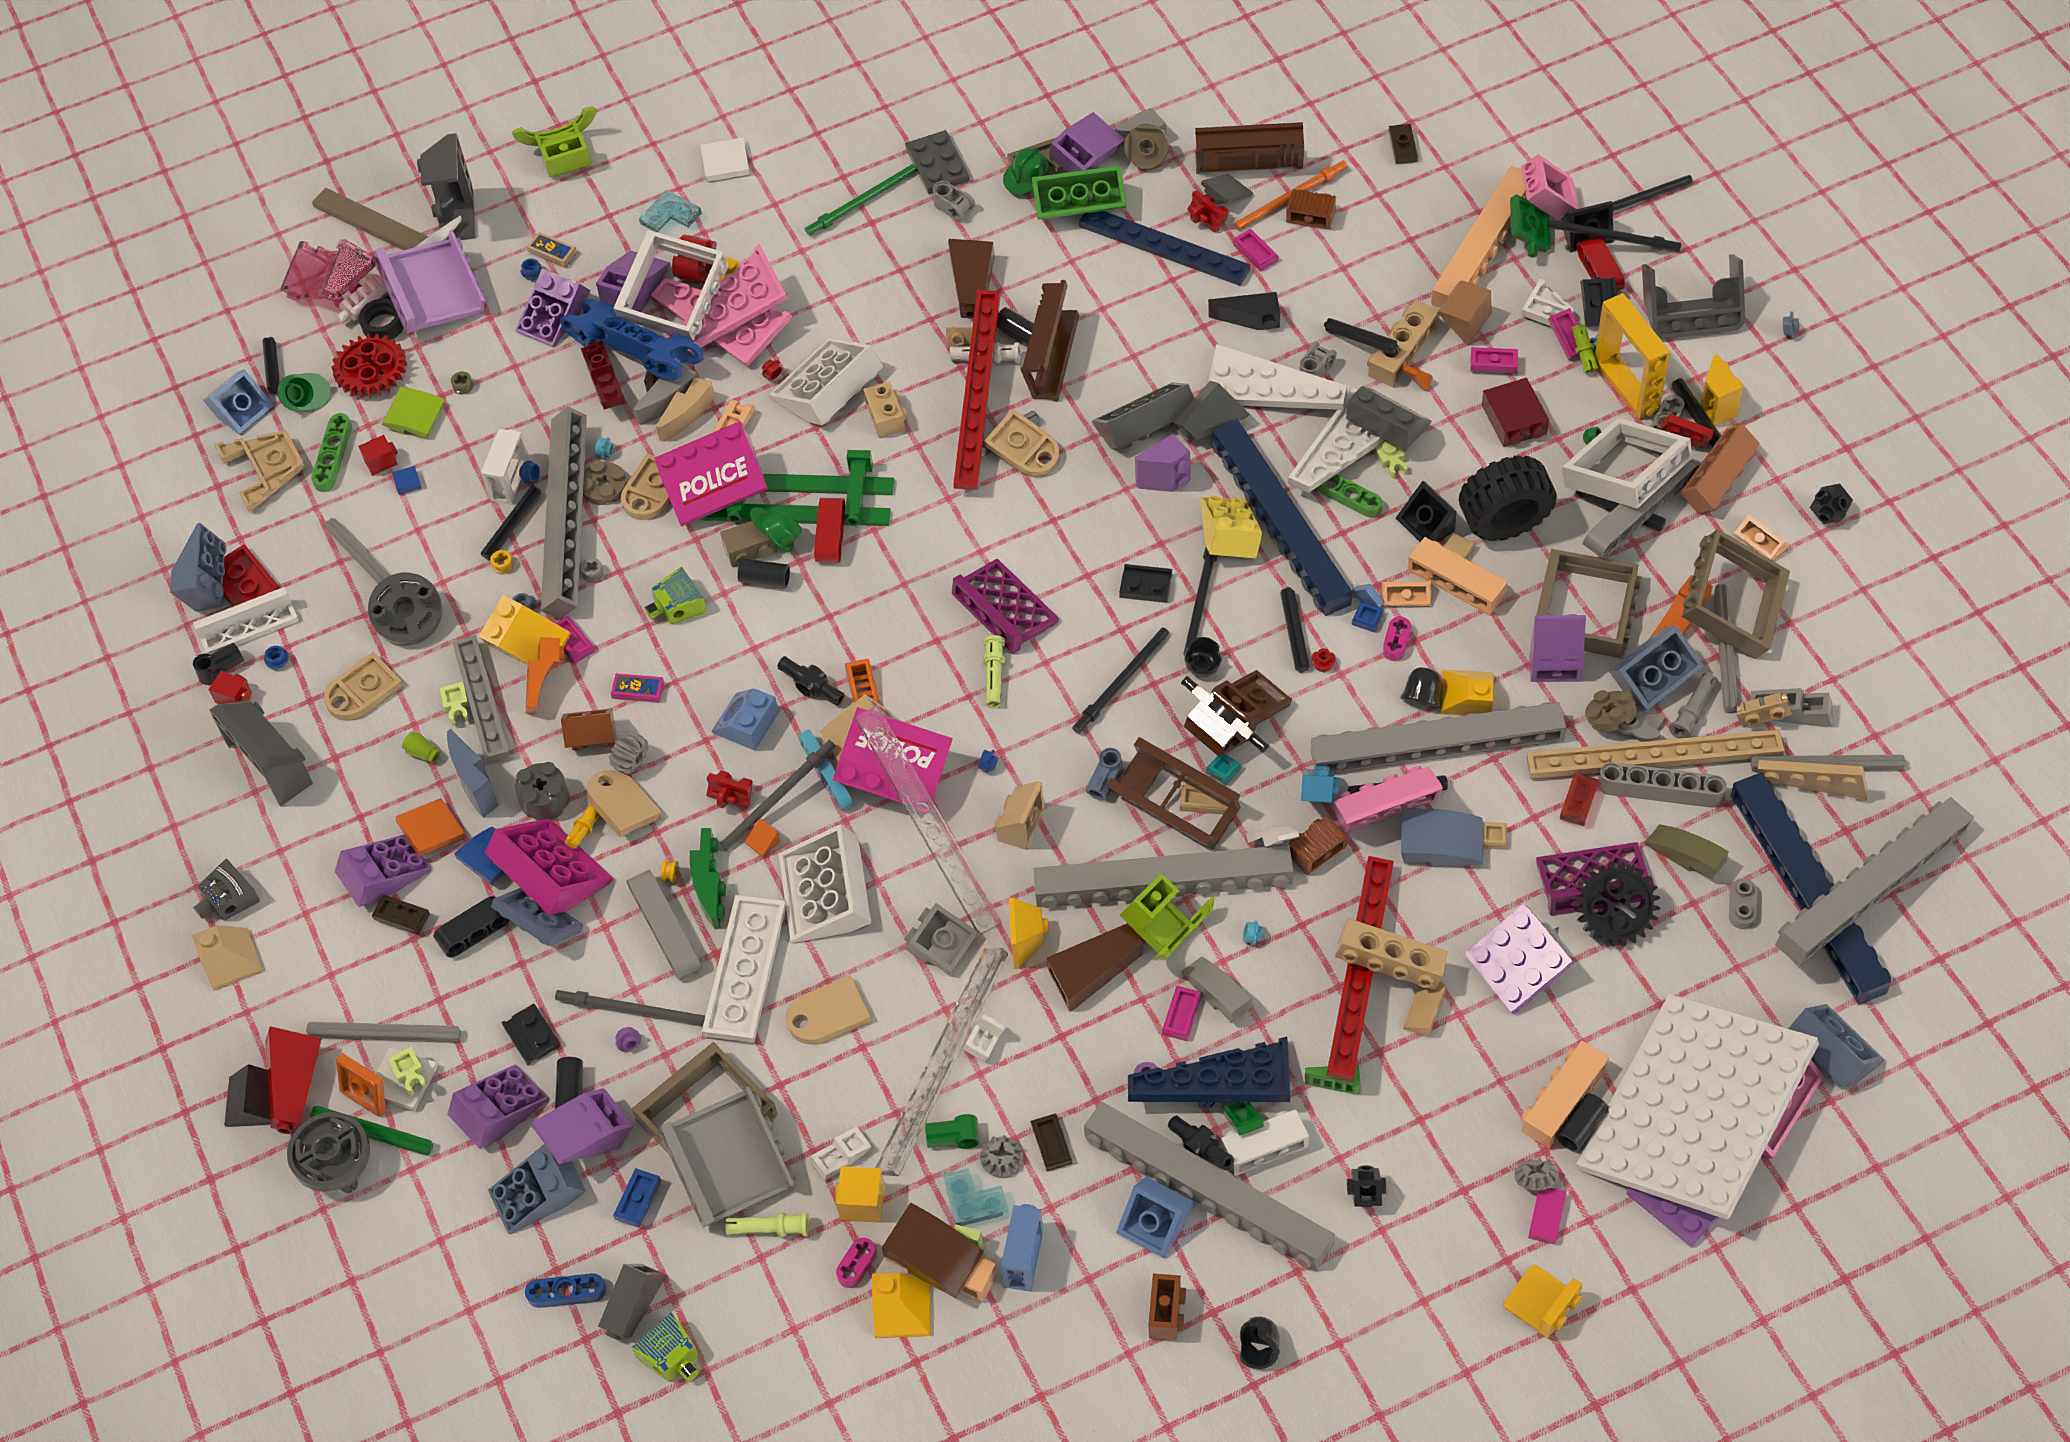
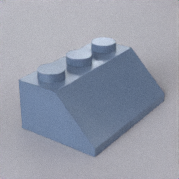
[1608,626,1704,710]
[1788,1004,1885,1088]

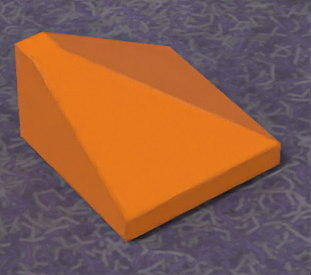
[1401,365,1433,391]

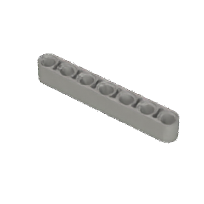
[1583,459,1700,558]

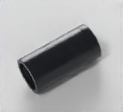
[997,307,1034,346]
[737,558,790,588]
[555,1057,583,1109]
[1556,1093,1608,1152]

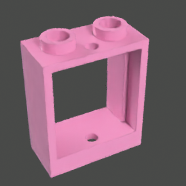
[1521,154,1579,221]

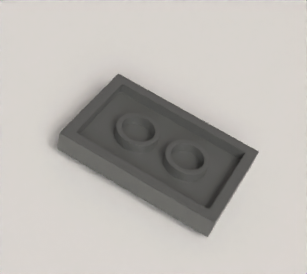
[905,130,970,195]

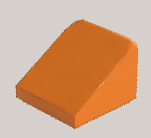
[745,819,780,858]

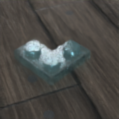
[639,190,702,233]
[943,1168,1009,1226]

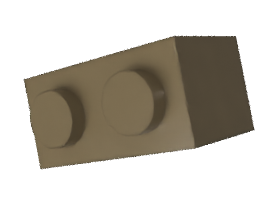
[720,521,777,567]

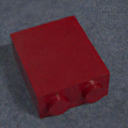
[1481,377,1549,447]

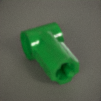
[925,1114,980,1149]

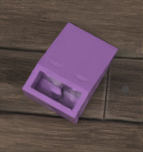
[1049,112,1125,172]
[596,250,671,312]
[515,268,591,347]
[1529,614,1586,682]
[335,835,431,907]
[447,1064,548,1149]
[531,1088,633,1164]

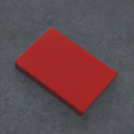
[222,544,280,607]

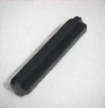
[262,336,280,394]

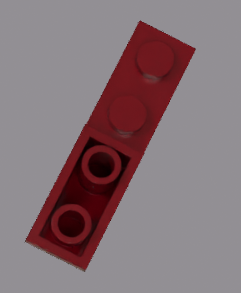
[580,342,626,410]

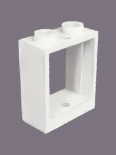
[481,429,530,505]

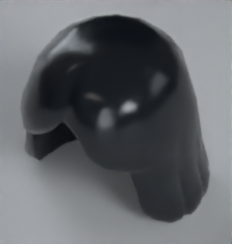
[1400,667,1442,708]
[1240,1316,1280,1370]

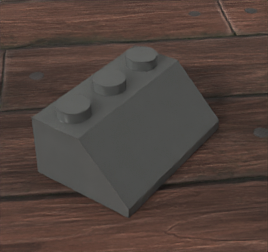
[1346,386,1432,451]

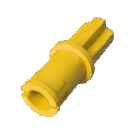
[565,805,600,849]

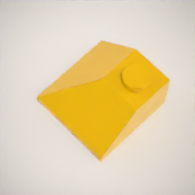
[1441,670,1494,715]
[1009,898,1049,969]
[872,1272,930,1338]

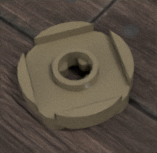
[1124,123,1169,169]
[583,460,627,505]
[1585,690,1637,732]

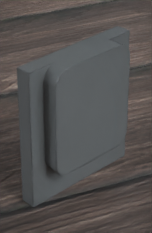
[1201,173,1253,204]

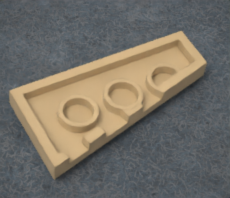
[1758,760,1868,800]

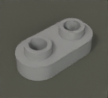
[1729,879,1757,929]

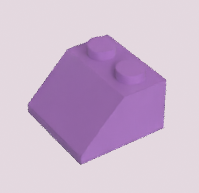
[1135,434,1191,492]

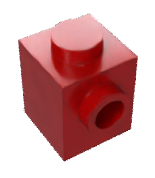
[358,435,398,476]
[208,671,252,704]

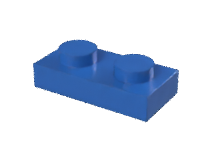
[613,1168,661,1228]

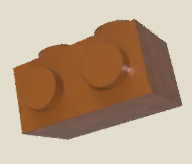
[561,708,617,750]
[1148,1273,1186,1341]

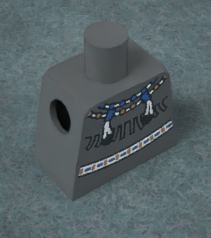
[193,858,260,920]

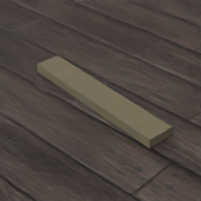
[312,187,428,250]

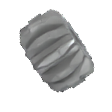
[609,731,648,775]

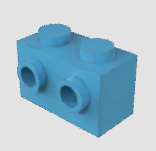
[1301,765,1339,803]

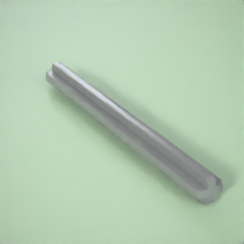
[325,518,414,611]
[1714,584,1738,712]
[1750,755,1905,771]
[306,1022,460,1042]

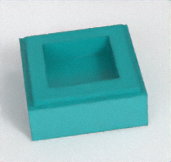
[1206,754,1241,786]

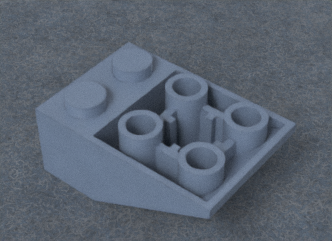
[170,523,226,611]
[488,1144,586,1234]

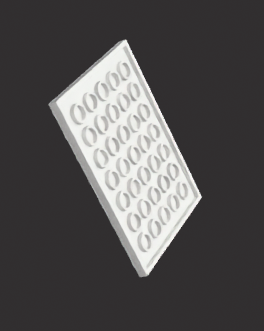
[1576,994,1819,1220]

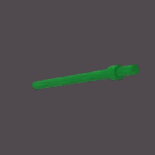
[805,164,917,236]

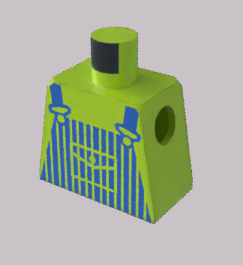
[644,566,707,624]
[631,1312,700,1382]

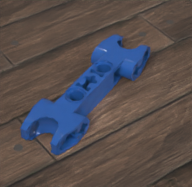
[560,299,704,380]

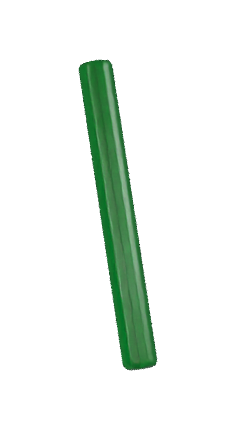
[310,1106,433,1155]

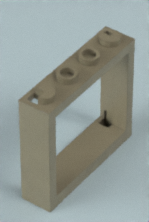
[1682,529,1790,659]
[1536,549,1641,658]
[632,1041,778,1154]

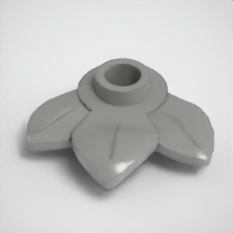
[1617,703,1664,740]

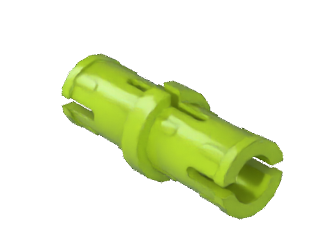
[1571,324,1598,373]

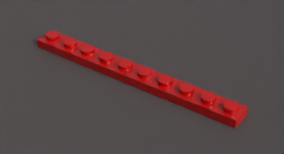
[953,290,1000,490]
[1326,856,1394,1082]

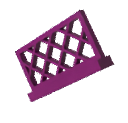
[952,558,1059,654]
[1536,842,1654,915]

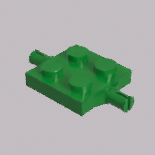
[1510,191,1551,258]

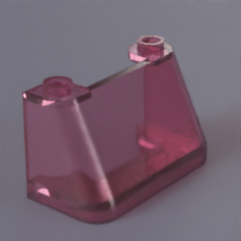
[280,239,377,302]

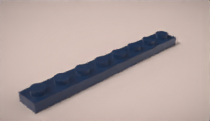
[1079,211,1250,286]

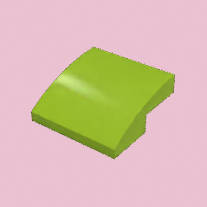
[382,387,445,439]

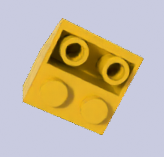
[1701,354,1743,426]

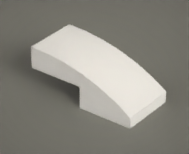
[1246,826,1299,847]
[810,1126,871,1181]

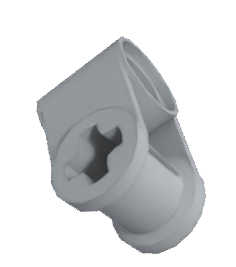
[933,181,975,221]
[1299,342,1337,377]

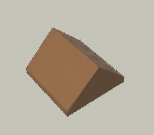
[1437,280,1492,345]

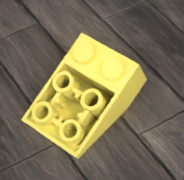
[1200,495,1262,559]

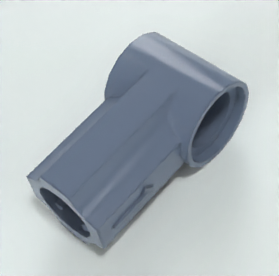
[1086,747,1123,801]

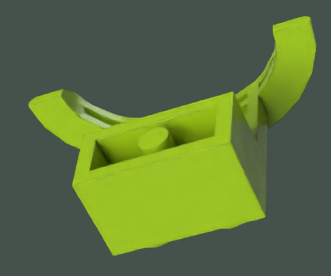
[512,106,596,177]
[1120,873,1215,960]

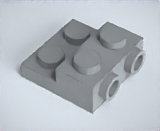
[904,903,978,975]

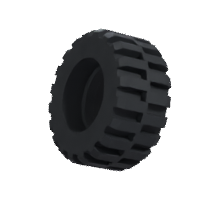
[1458,455,1557,541]

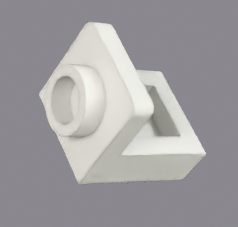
[962,1014,1005,1062]

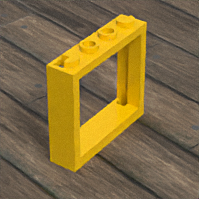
[1595,293,1670,420]

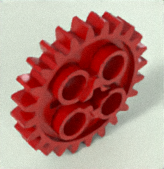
[331,334,407,398]

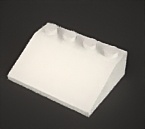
[768,338,883,425]
[778,824,871,943]

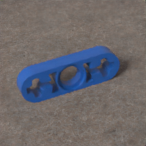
[525,1273,606,1308]

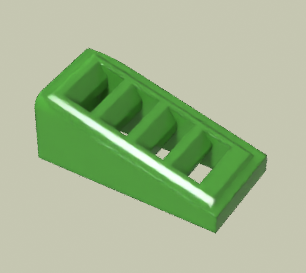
[1305,1065,1360,1094]

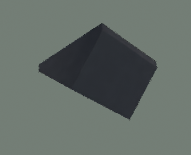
[1560,201,1614,253]
[1395,481,1457,542]
[224,1064,270,1127]

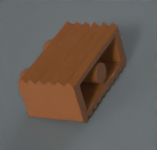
[1286,189,1336,229]
[1288,816,1348,875]

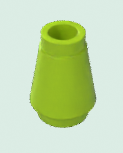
[402,731,440,763]

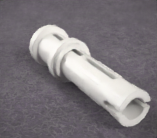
[950,342,1021,363]

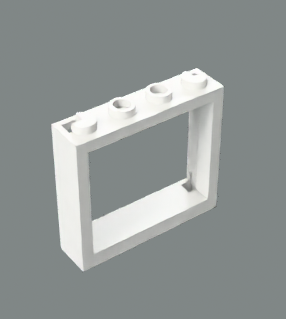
[613,230,728,341]
[1562,418,1692,509]

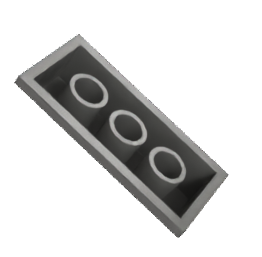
[1092,382,1194,451]

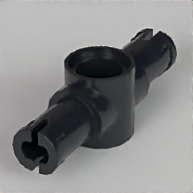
[777,656,845,706]
[1168,1115,1234,1171]

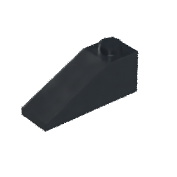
[1208,292,1280,330]

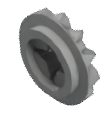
[980,1135,1023,1177]
[1515,1158,1559,1191]

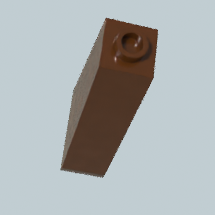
[948,239,995,319]
[1047,923,1146,1012]

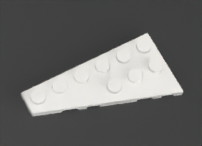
[1208,344,1348,410]

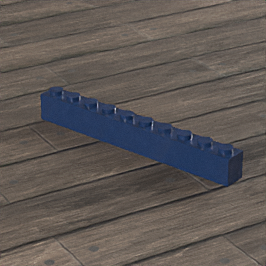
[1211,419,1352,616]
[1730,772,1891,1005]

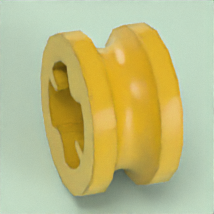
[490,550,514,574]
[661,859,679,883]

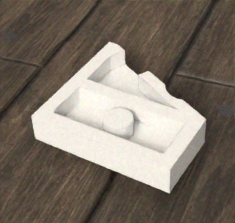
[1521,279,1574,326]

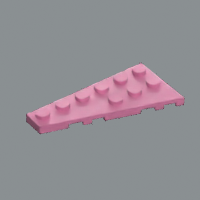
[665,244,789,353]
[651,278,793,367]

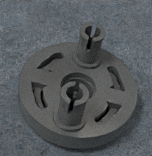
[368,572,442,645]
[287,1112,370,1193]

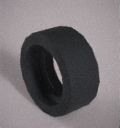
[359,299,404,341]

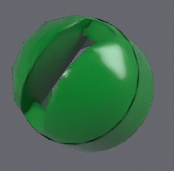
[1583,427,1601,445]

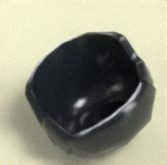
[1184,637,1222,677]

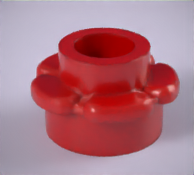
[762,359,783,381]
[1311,648,1336,672]

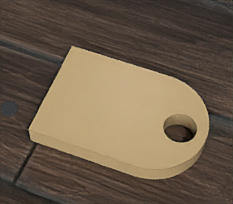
[984,408,1059,477]
[621,453,671,520]
[324,652,404,721]
[586,770,662,837]
[786,975,871,1045]

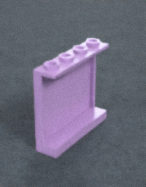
[375,230,487,333]

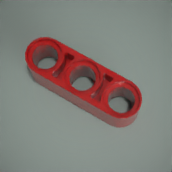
[1577,237,1625,291]
[814,498,846,562]

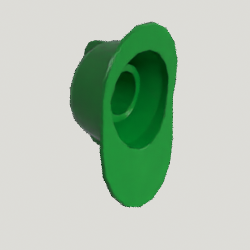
[1003,147,1049,195]
[277,373,331,411]
[750,507,802,552]

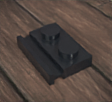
[1580,277,1617,327]
[1119,564,1172,603]
[501,1004,560,1066]

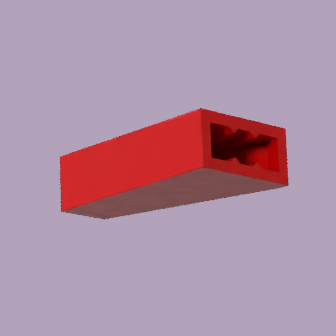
[265,1026,322,1134]

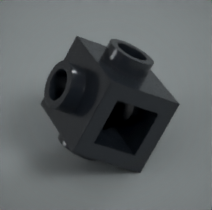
[1810,483,1853,524]
[1347,1165,1386,1207]

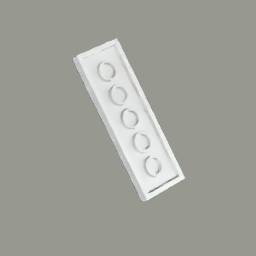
[702,895,786,1043]

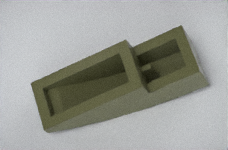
[1645,824,1729,879]

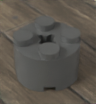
[515,762,570,820]

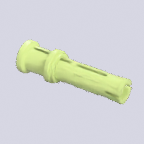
[983,635,1005,708]
[725,1212,810,1237]

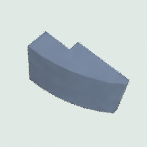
[447,729,499,818]
[1401,808,1483,867]

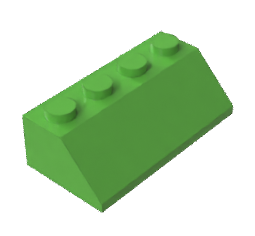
[1032,166,1127,220]

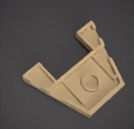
[214,430,306,512]

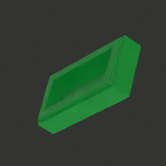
[1221,1102,1264,1136]

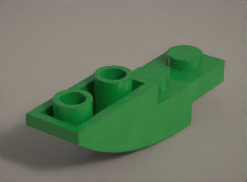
[690,828,726,929]

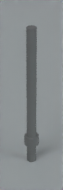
[720,739,836,851]
[555,990,705,1026]

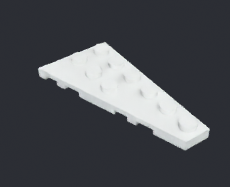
[1287,388,1385,493]

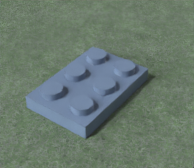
[491,888,583,946]

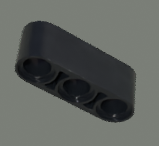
[433,896,509,958]

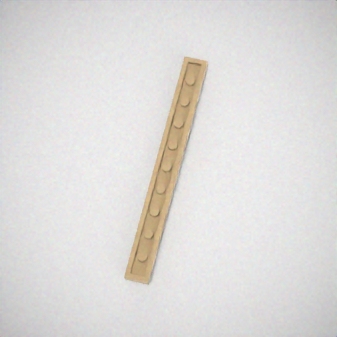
[1526,730,1784,779]

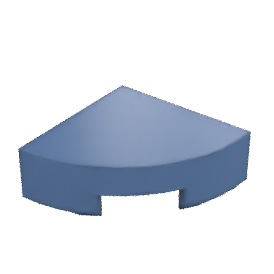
[1352,584,1384,607]

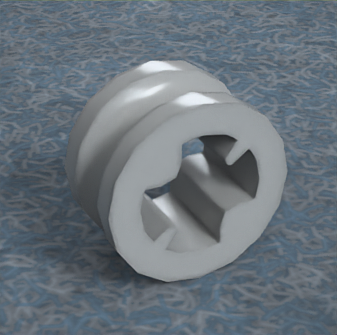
[580,558,604,582]

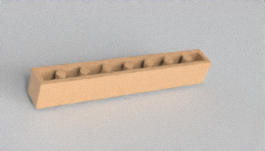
[1431,166,1526,308]

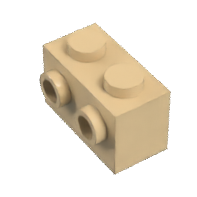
[863,381,908,438]

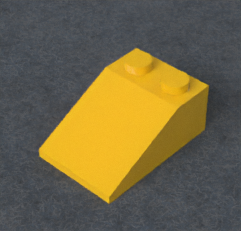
[478,595,572,675]

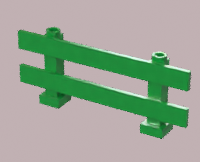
[701,447,894,526]

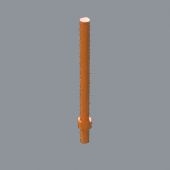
[1234,160,1348,231]

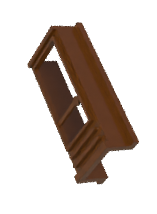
[1195,122,1304,174]
[1020,280,1079,402]
[1106,737,1241,849]

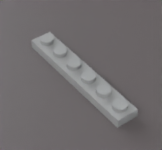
[452,635,510,763]

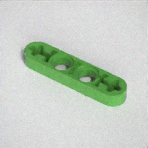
[311,413,352,492]
[1314,474,1382,518]

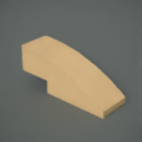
[656,377,715,442]

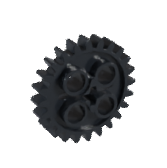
[1574,861,1661,946]

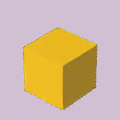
[835,1166,885,1223]

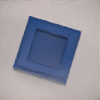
[392,466,421,495]
[1352,602,1384,633]

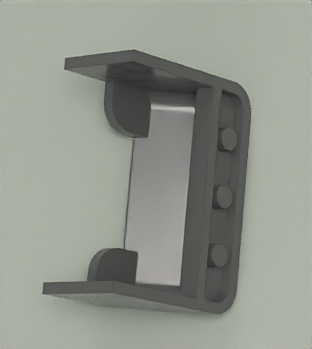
[417,133,476,240]
[1642,254,1745,339]
[209,700,313,807]

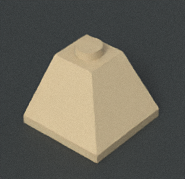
[192,926,263,991]

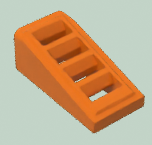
[845,658,880,704]

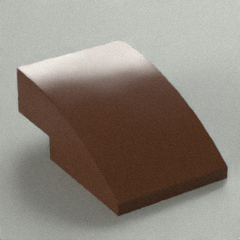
[882,1202,984,1298]

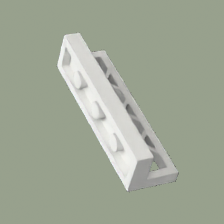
[193,587,299,655]

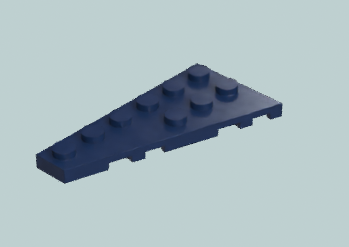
[1128,1036,1290,1102]

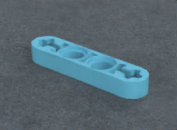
[798,730,853,810]

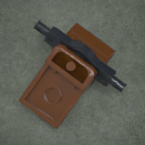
[1181,670,1292,757]

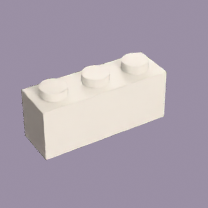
[1221,1109,1309,1176]

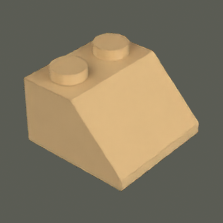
[994,781,1045,850]

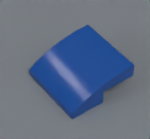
[454,826,505,885]

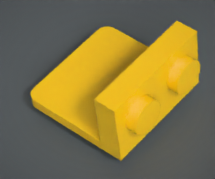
[1503,1265,1583,1338]

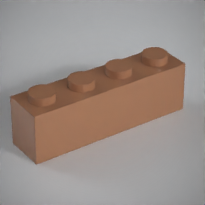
[1680,423,1760,514]

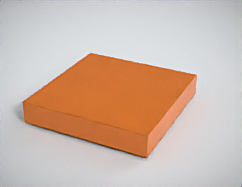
[396,798,465,857]
[336,1053,386,1117]

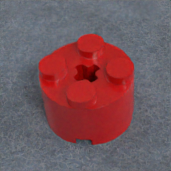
[672,234,717,285]

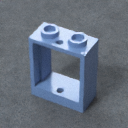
[1001,1204,1044,1292]

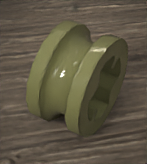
[451,371,473,395]

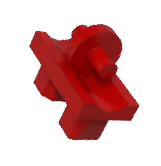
[1187,190,1229,232]
[706,770,753,809]

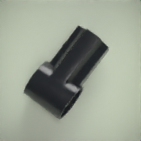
[193,643,244,685]

